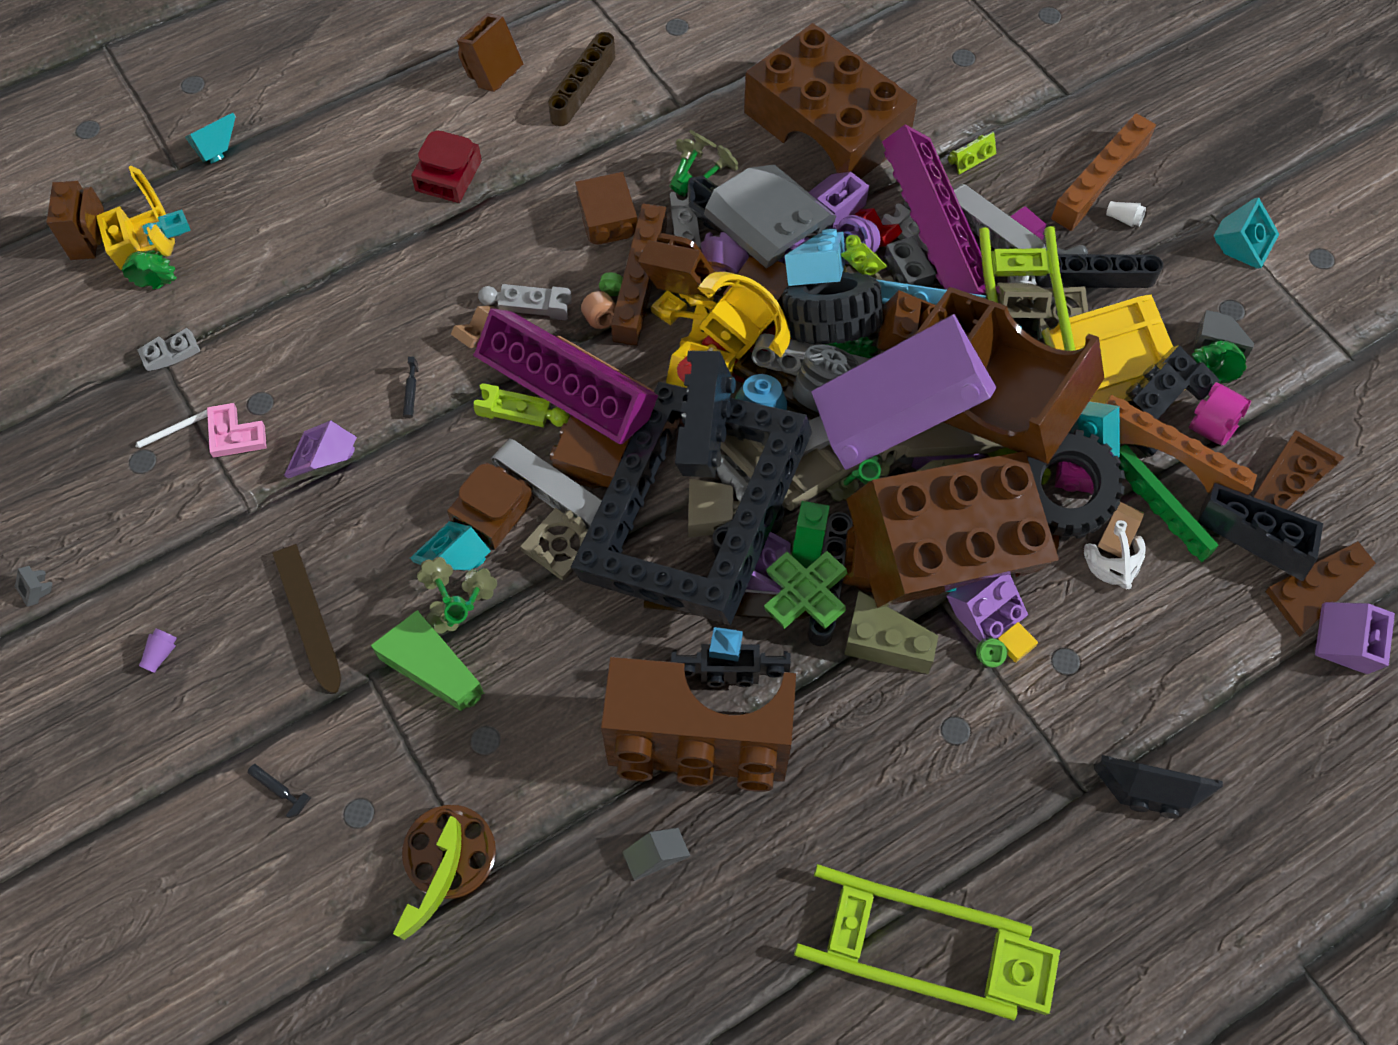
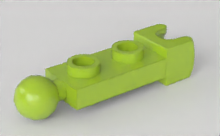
[473,384,570,428]

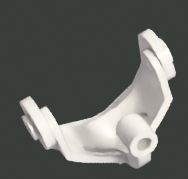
[1084,520,1145,589]

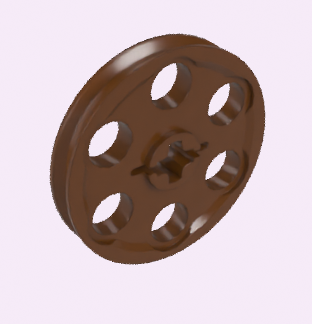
[402,805,496,899]

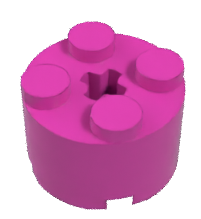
[1189,382,1251,446]

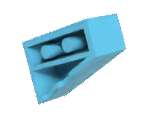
[785,229,846,286]

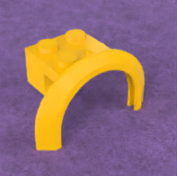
[96,166,175,270]
[698,272,790,360]

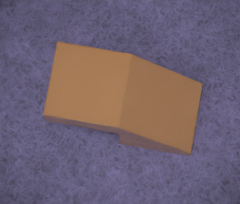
[451,305,496,348]
[1098,501,1144,558]

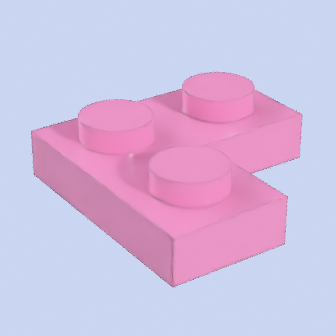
[207,403,267,458]

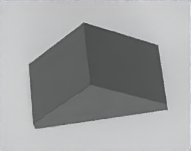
[623,828,690,881]

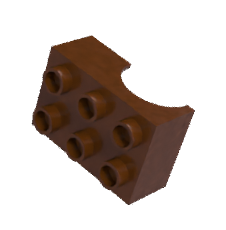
[744,23,918,179]
[915,287,1105,464]
[846,451,1059,608]
[601,657,796,792]

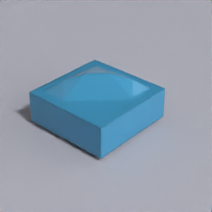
[709,627,743,661]

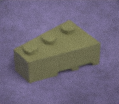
[844,591,938,674]

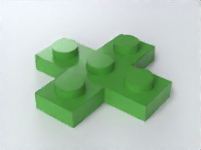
[764,551,847,629]

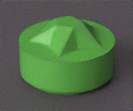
[599,272,623,296]
[976,637,1007,667]

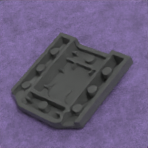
[704,165,836,269]

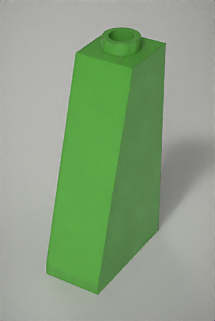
[371,610,484,711]

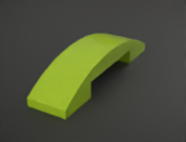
[393,816,461,940]

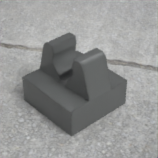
[15,566,52,607]

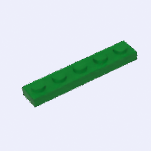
[1118,444,1219,562]

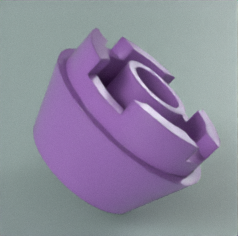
[832,215,880,265]
[700,232,749,274]

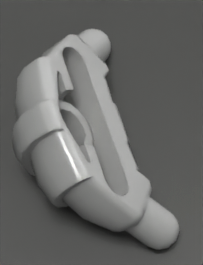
[716,454,751,501]

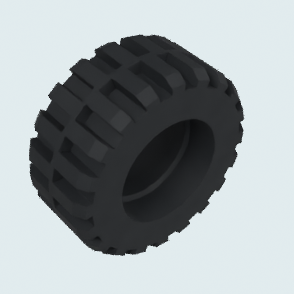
[781,272,883,345]
[1027,429,1125,540]

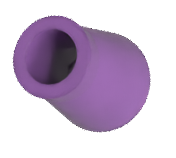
[139,628,177,673]

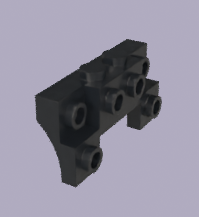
[1124,345,1220,457]
[671,644,791,688]

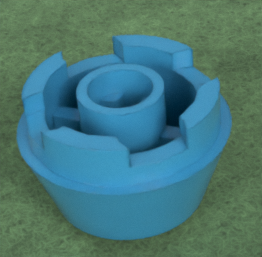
[735,374,787,410]

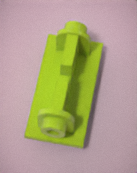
[948,132,996,175]
[841,235,887,276]

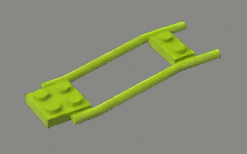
[979,226,1076,351]
[794,864,1060,1021]

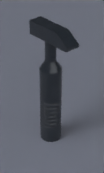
[403,356,419,418]
[247,764,311,818]

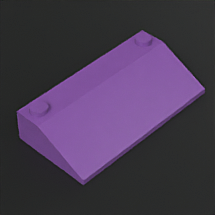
[811,314,996,470]

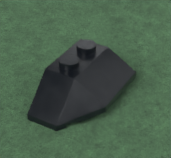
[688,176,725,234]
[1094,755,1223,819]

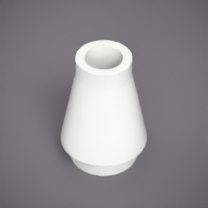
[1106,201,1146,227]

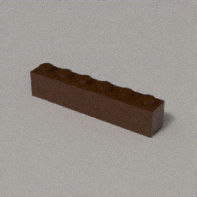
[611,203,667,346]

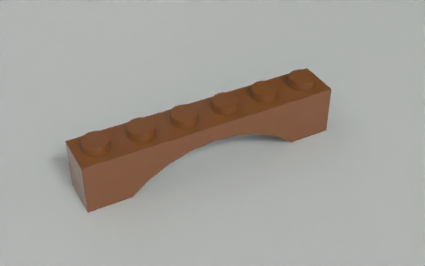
[1051,113,1156,231]
[1105,394,1257,495]

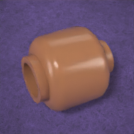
[581,291,616,329]

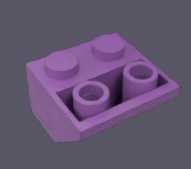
[808,172,869,229]
[946,574,1028,642]
[1315,602,1395,674]

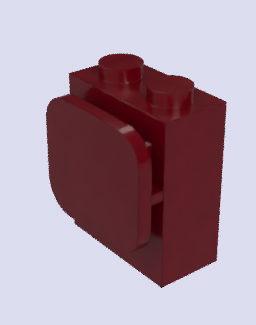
[411,130,482,203]

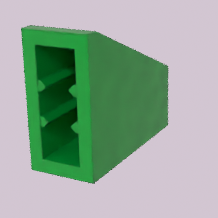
[792,501,830,569]

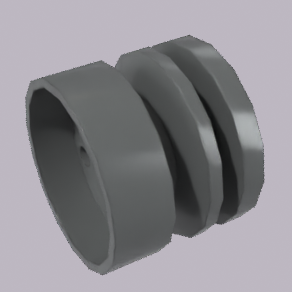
[792,344,859,412]

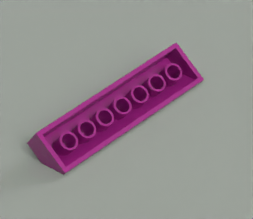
[882,124,987,299]
[474,308,658,444]

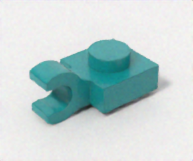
[142,209,191,245]

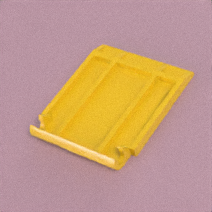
[1041,295,1186,404]

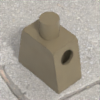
[996,283,1053,318]
[688,479,741,537]

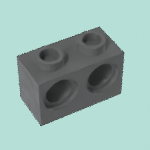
[883,236,936,288]

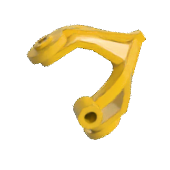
[661,294,717,347]

